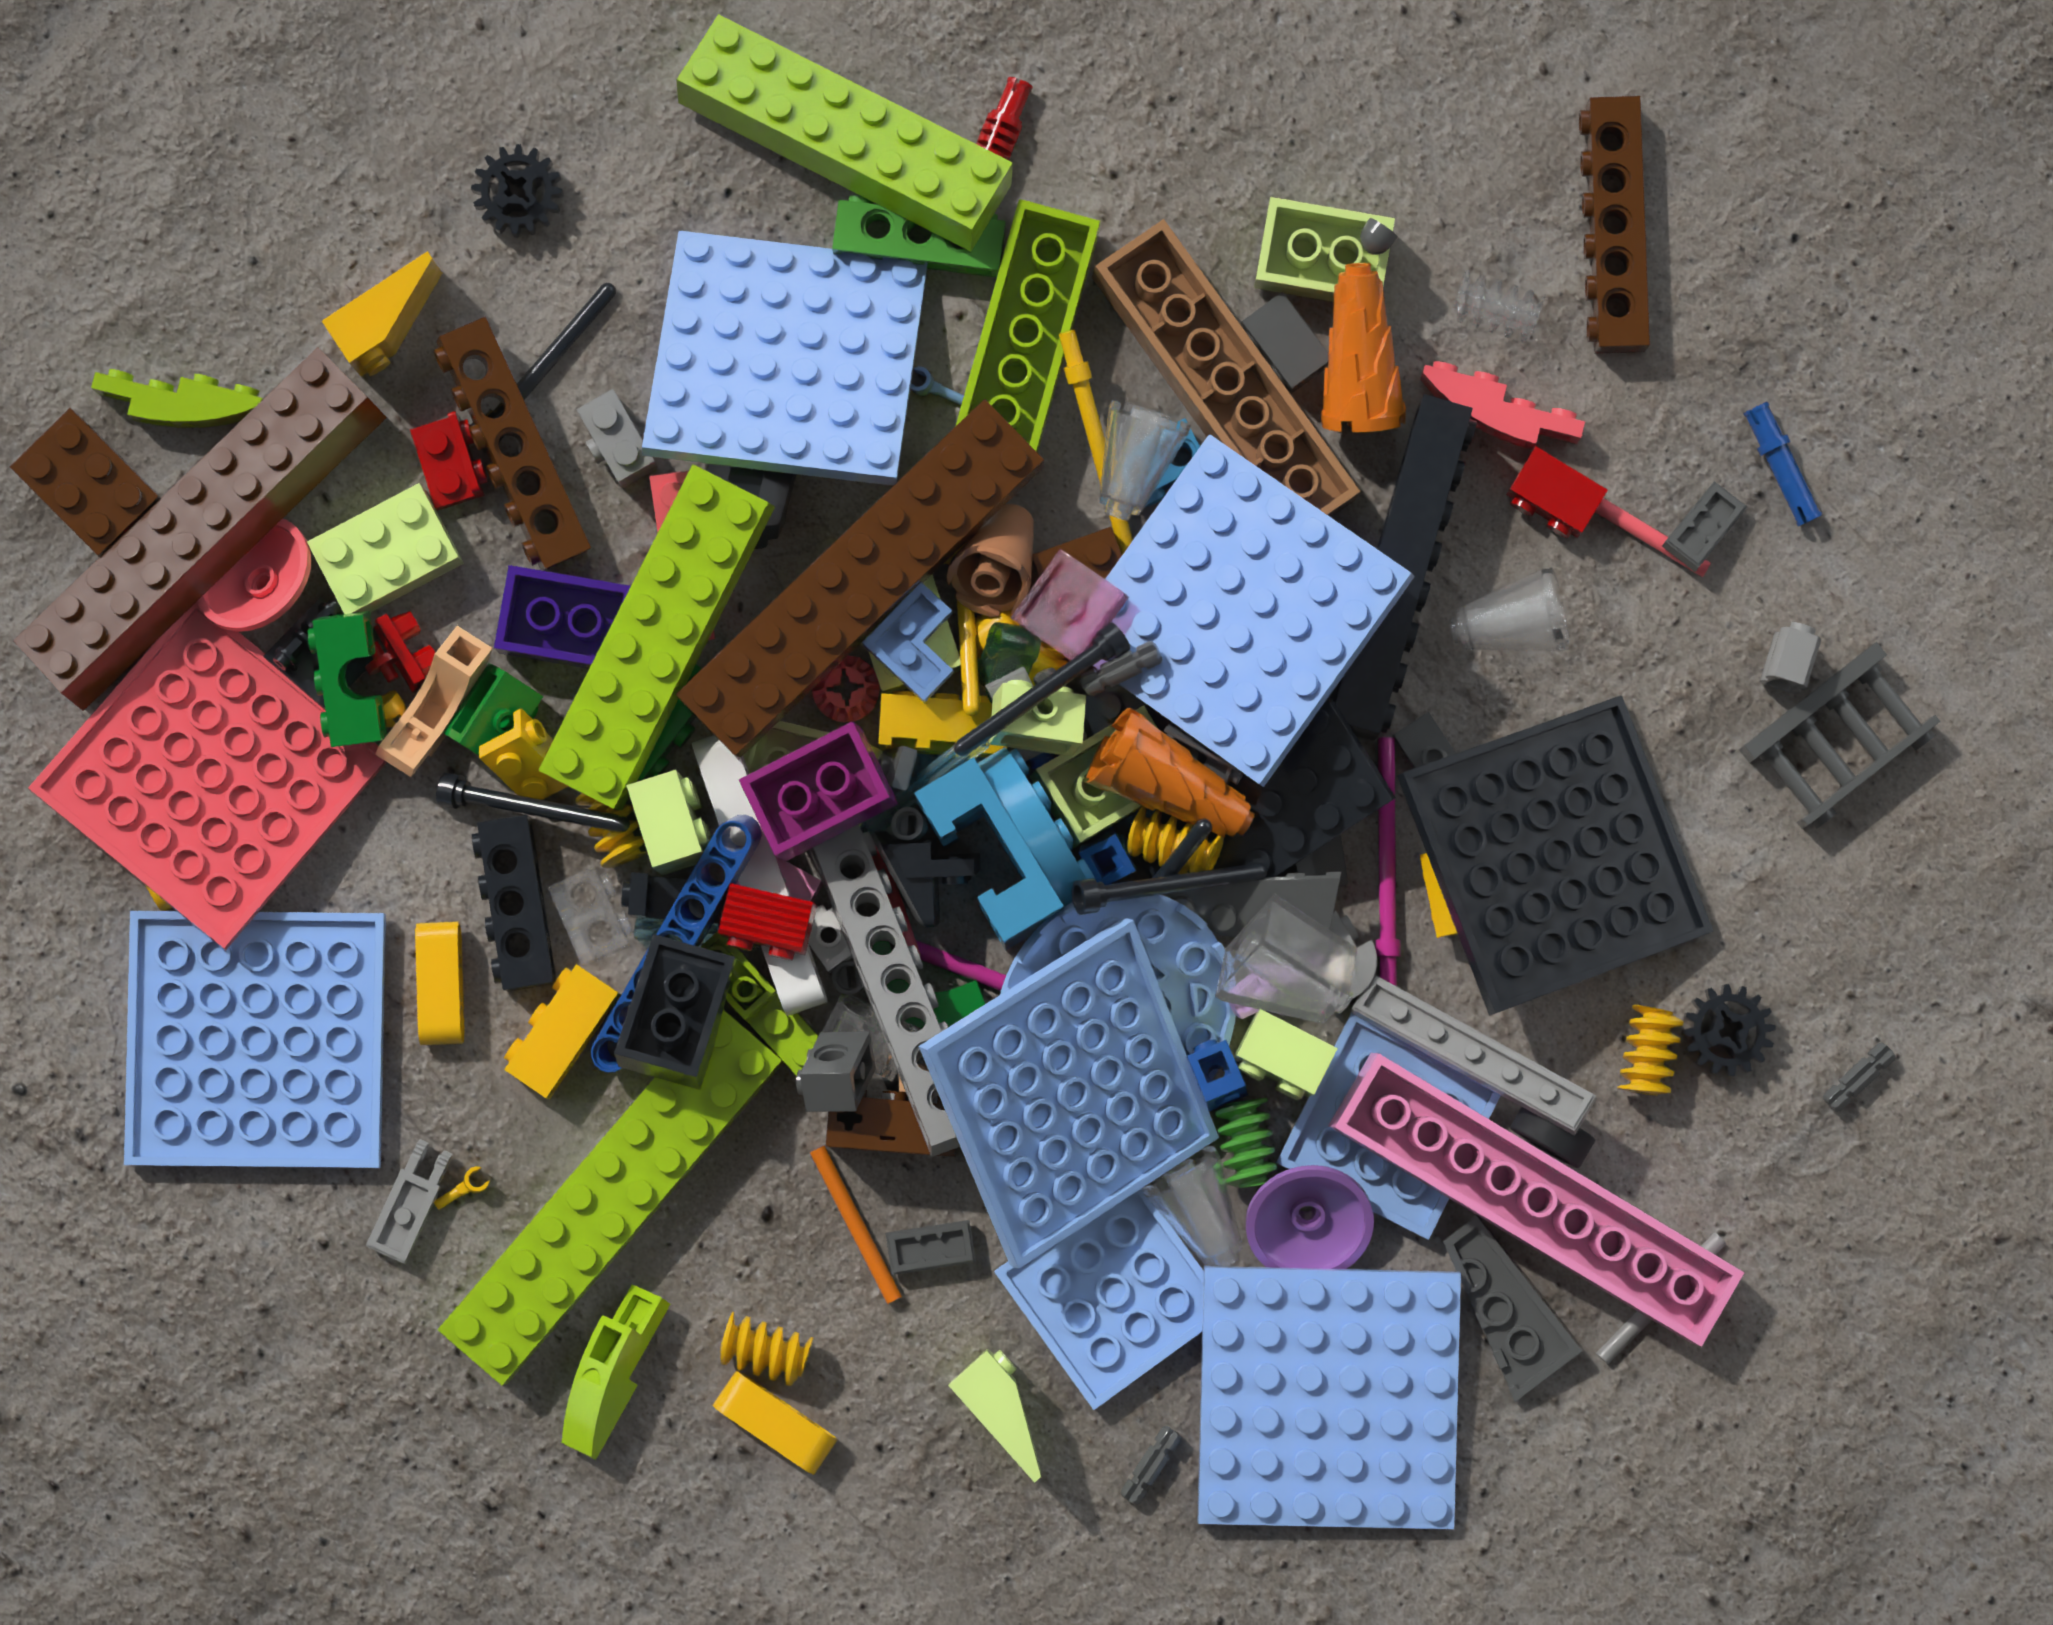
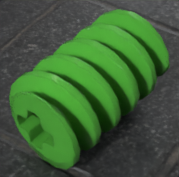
[1215,1098,1278,1188]

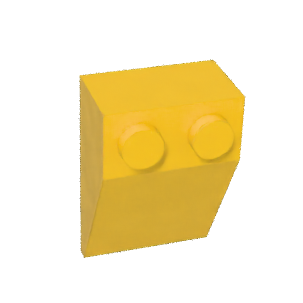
[322,251,443,376]

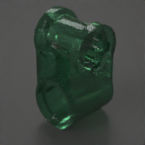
[978,622,1041,703]

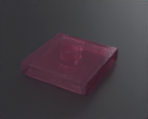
[1010,549,1129,660]

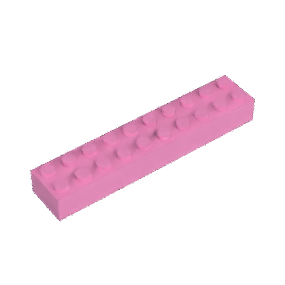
[1328,1052,1744,1347]

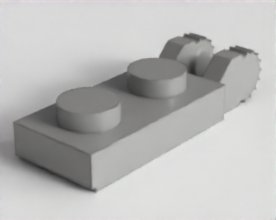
[366,1139,453,1264]

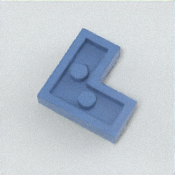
[862,582,954,703]

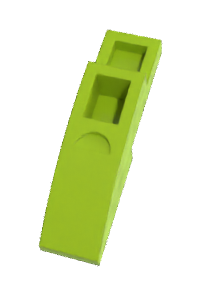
[91,369,263,428]
[701,931,818,1076]
[561,1284,671,1460]

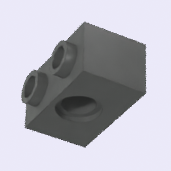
[796,1031,876,1112]

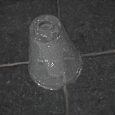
[1099,399,1191,521]
[1450,567,1569,651]
[1142,1146,1243,1267]

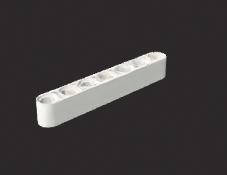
[692,735,828,1016]

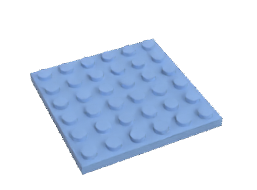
[642,231,928,486]
[1061,434,1415,787]
[124,911,386,1168]
[919,917,1219,1269]
[1197,1266,1461,1529]

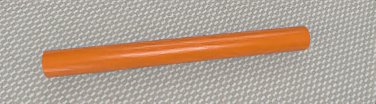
[810,1145,902,1304]

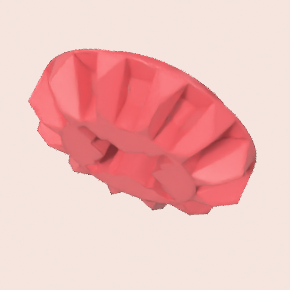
[812,656,880,722]

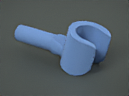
[910,366,964,405]

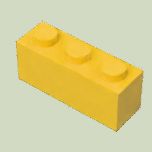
[504,964,622,1099]

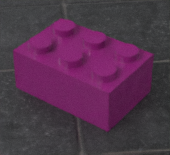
[739,721,898,862]

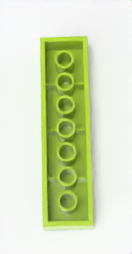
[676,14,1013,251]
[538,464,775,811]

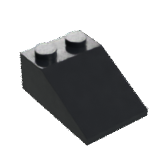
[614,934,736,1090]

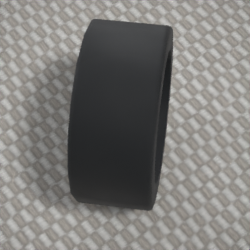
[1510,1107,1596,1168]

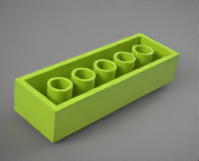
[955,199,1100,453]

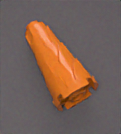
[1321,263,1406,432]
[1086,708,1254,838]

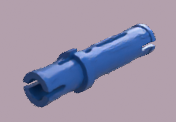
[1743,402,1823,527]

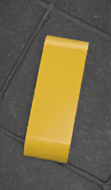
[415,921,465,1046]
[712,1370,838,1475]

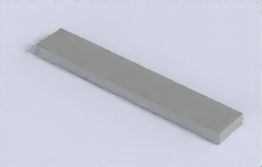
[1352,975,1596,1136]

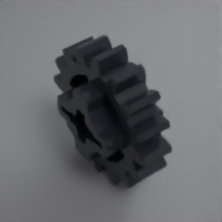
[471,144,564,238]
[1681,984,1776,1076]

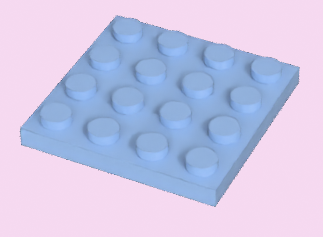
[1276,1012,1501,1240]
[994,1188,1204,1410]

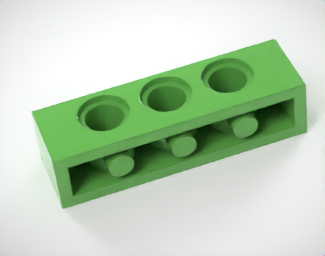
[832,195,1006,278]

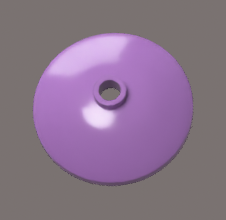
[1245,1165,1374,1269]

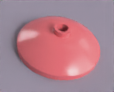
[197,518,311,632]

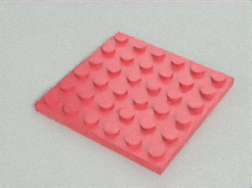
[28,602,387,951]

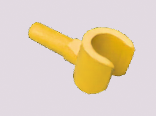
[434,1166,490,1210]

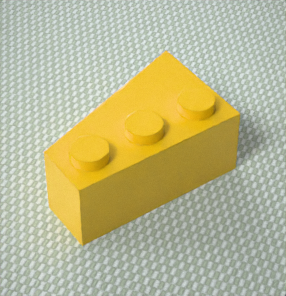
[878,691,1008,758]

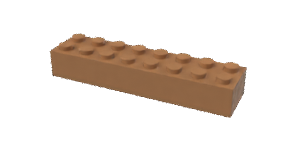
[1092,219,1361,517]

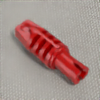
[976,77,1033,160]

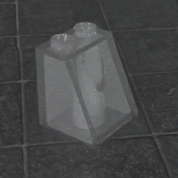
[1215,894,1358,1024]

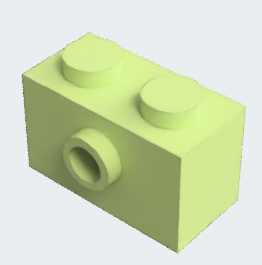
[989,680,1086,756]

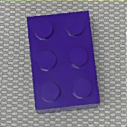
[494,565,631,669]

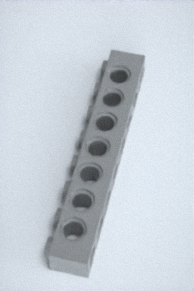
[810,824,960,1157]

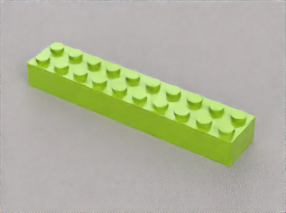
[437,1009,784,1386]

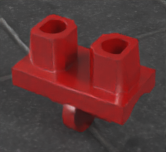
[365,611,435,693]

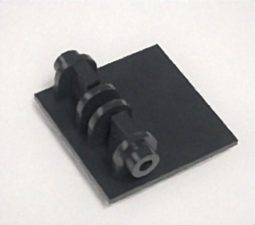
[263,597,374,711]

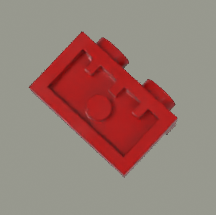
[410,411,488,511]

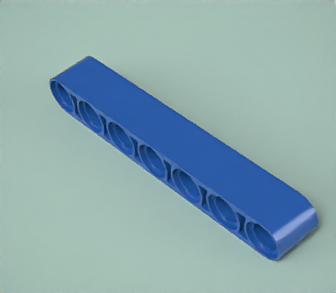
[591,815,762,1073]

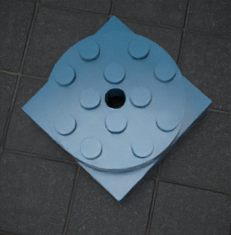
[914,747,1096,951]

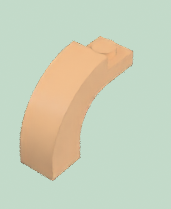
[376,626,493,777]

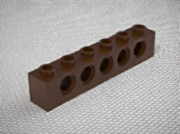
[1579,96,1650,354]
[433,316,591,571]

